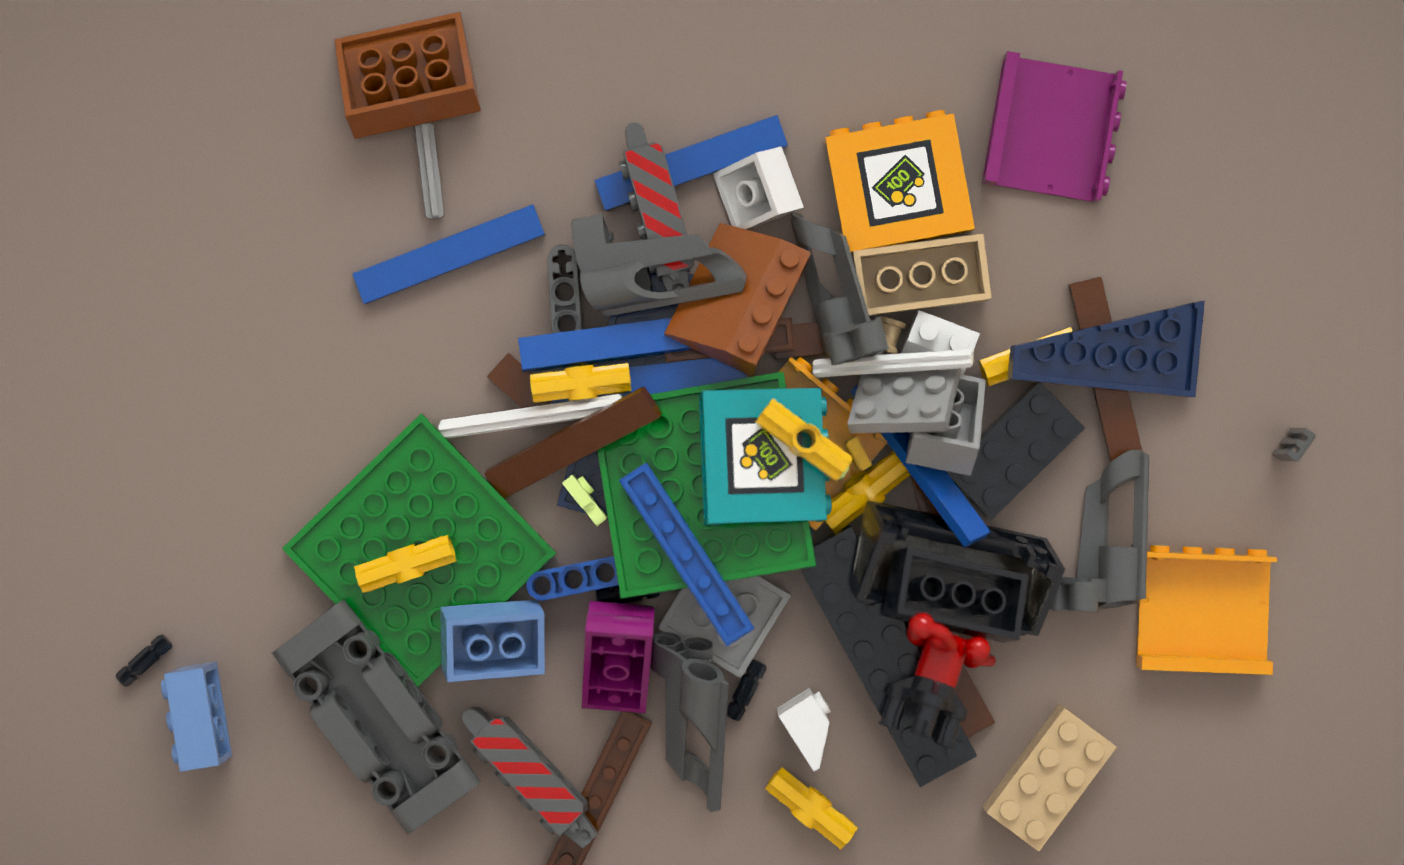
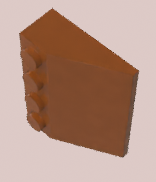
[334,12,481,139]
[664,223,811,377]

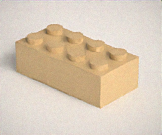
[851,234,992,316]
[982,704,1117,852]

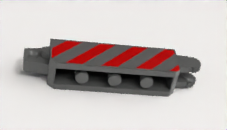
[619,122,694,291]
[462,706,598,848]

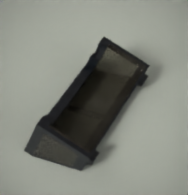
[849,500,1065,636]

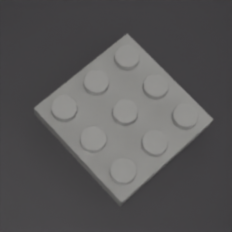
[847,354,962,433]
[658,576,791,679]

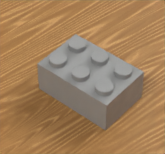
[906,374,986,476]

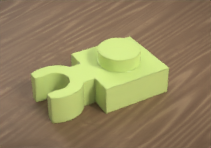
[562,474,608,526]

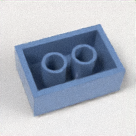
[440,600,545,682]
[161,661,232,772]

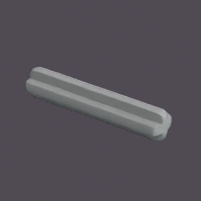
[414,123,444,219]

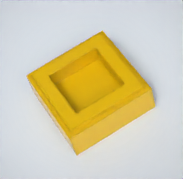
[845,436,872,471]

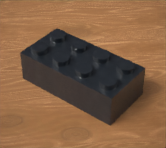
[946,382,1085,520]
[883,548,1029,643]

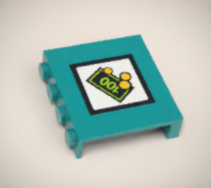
[699,388,831,526]

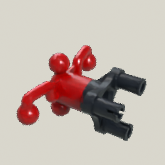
[878,613,996,749]

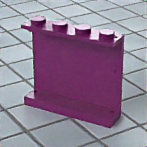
[982,51,1127,203]

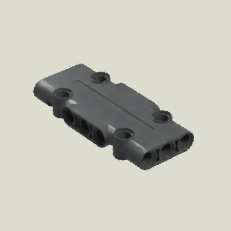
[271,599,480,835]

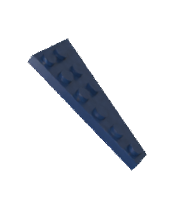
[1007,300,1205,397]

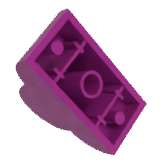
[581,601,655,713]

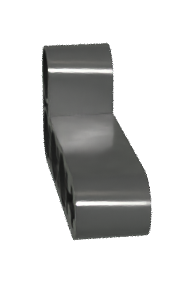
[529,244,583,374]

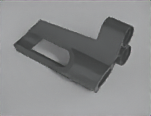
[1043,449,1149,612]
[651,632,729,812]

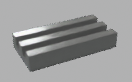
[1272,428,1316,462]

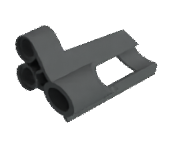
[571,213,747,317]
[791,213,889,365]

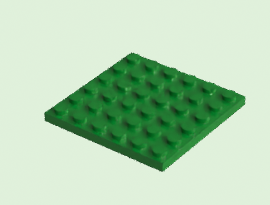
[597,371,816,599]
[282,413,557,687]

